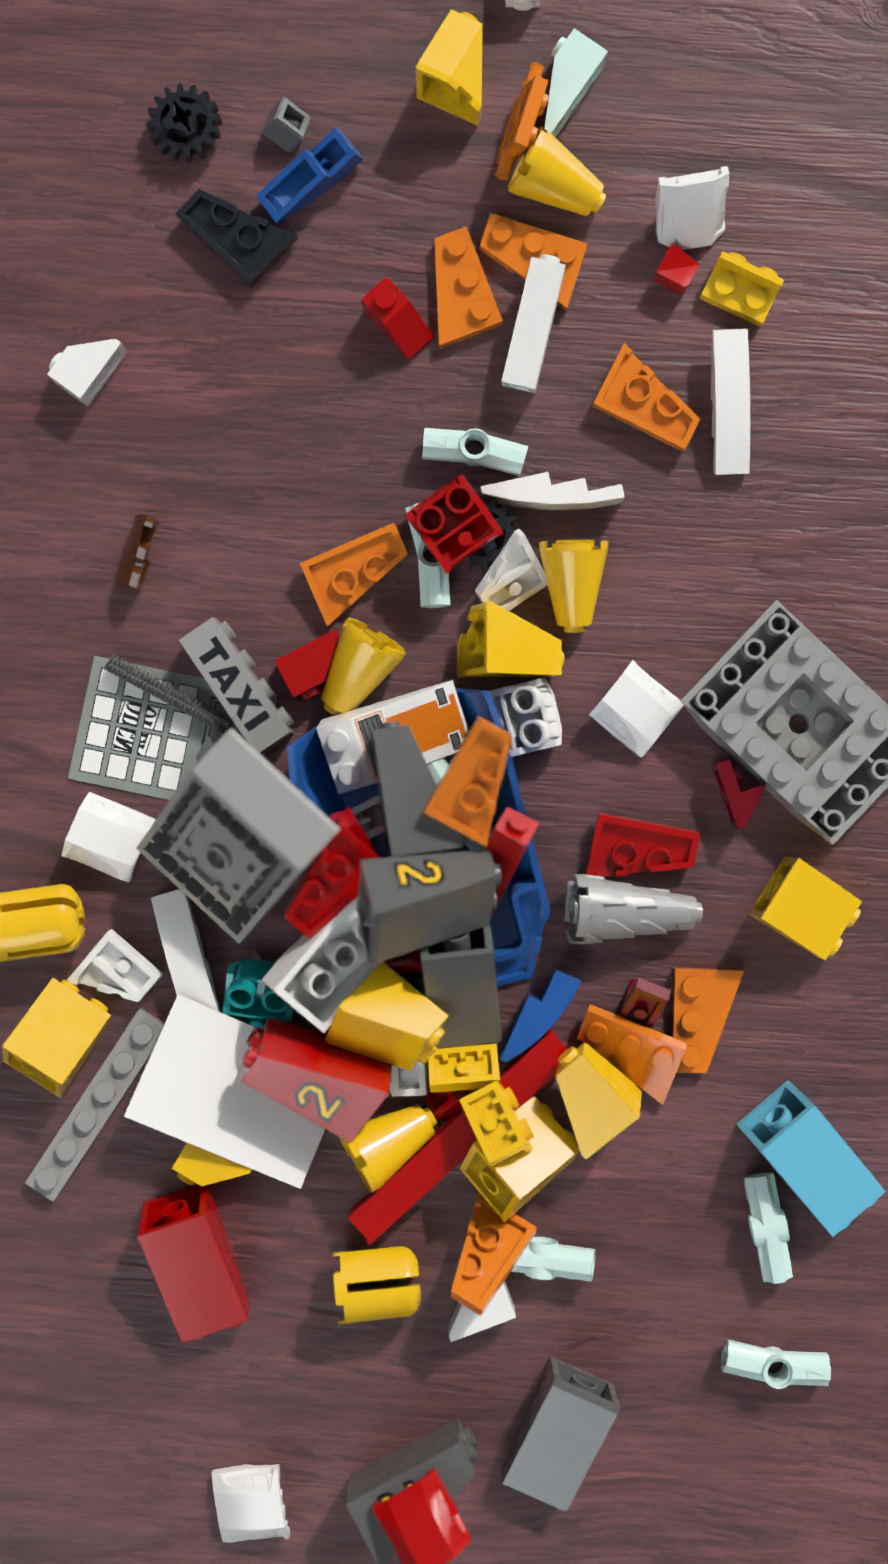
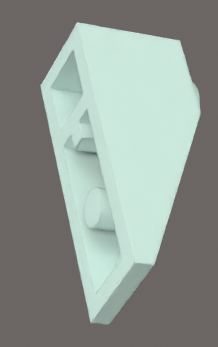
[544,28,608,138]

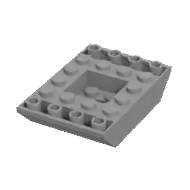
[680,600,888,845]
[136,728,340,944]

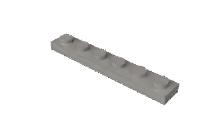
[25,1008,165,1202]

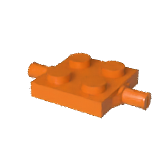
[495,62,549,181]

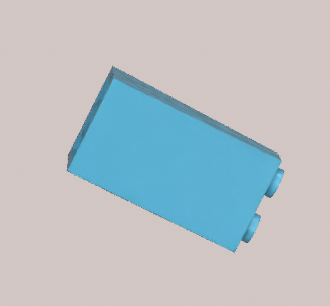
[736,1080,886,1237]

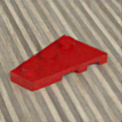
[585,812,700,877]
[283,818,380,940]

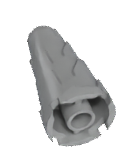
[564,874,703,944]

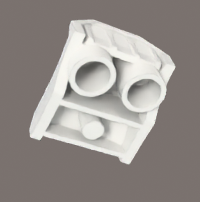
[656,166,729,250]
[589,660,683,758]
[490,678,562,757]
[61,792,156,883]
[211,1464,290,1543]

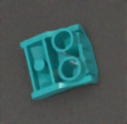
[223,958,294,1028]

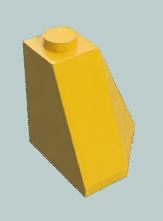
[416,9,482,126]
[457,602,564,678]
[556,1042,642,1159]

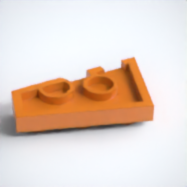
[480,213,588,312]
[434,227,503,349]
[300,523,408,627]
[423,716,512,847]
[671,968,744,1073]
[577,1004,687,1105]
[451,1192,537,1316]

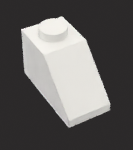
[47,339,127,407]
[448,1281,516,1342]

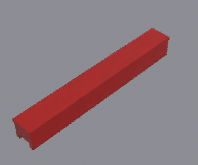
[348,1028,568,1245]

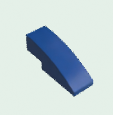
[256,127,364,224]
[499,967,581,1062]

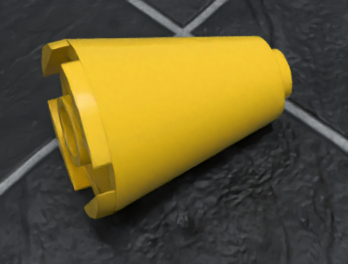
[508,127,606,216]
[539,539,608,633]
[321,618,406,715]
[339,1104,438,1192]

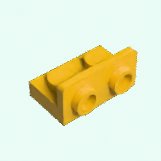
[699,251,784,327]
[428,1044,500,1093]
[459,1080,534,1166]

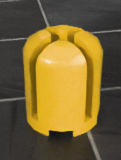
[0,884,85,962]
[333,1246,421,1325]

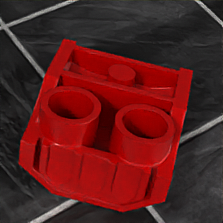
[404,474,504,574]
[372,1467,471,1564]

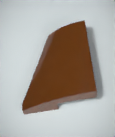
[115,514,159,592]

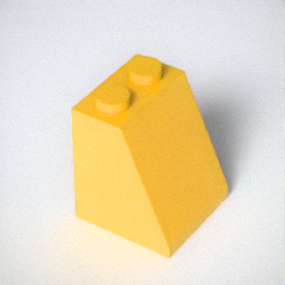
[749,856,862,961]
[325,962,448,1071]
[2,978,111,1099]
[459,1096,580,1222]

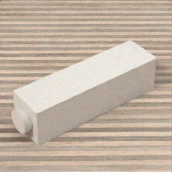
[501,254,565,394]

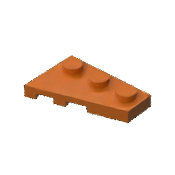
[592,343,700,452]

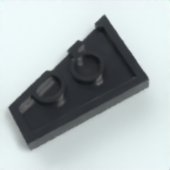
[175,189,298,288]

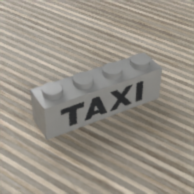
[179,617,294,755]

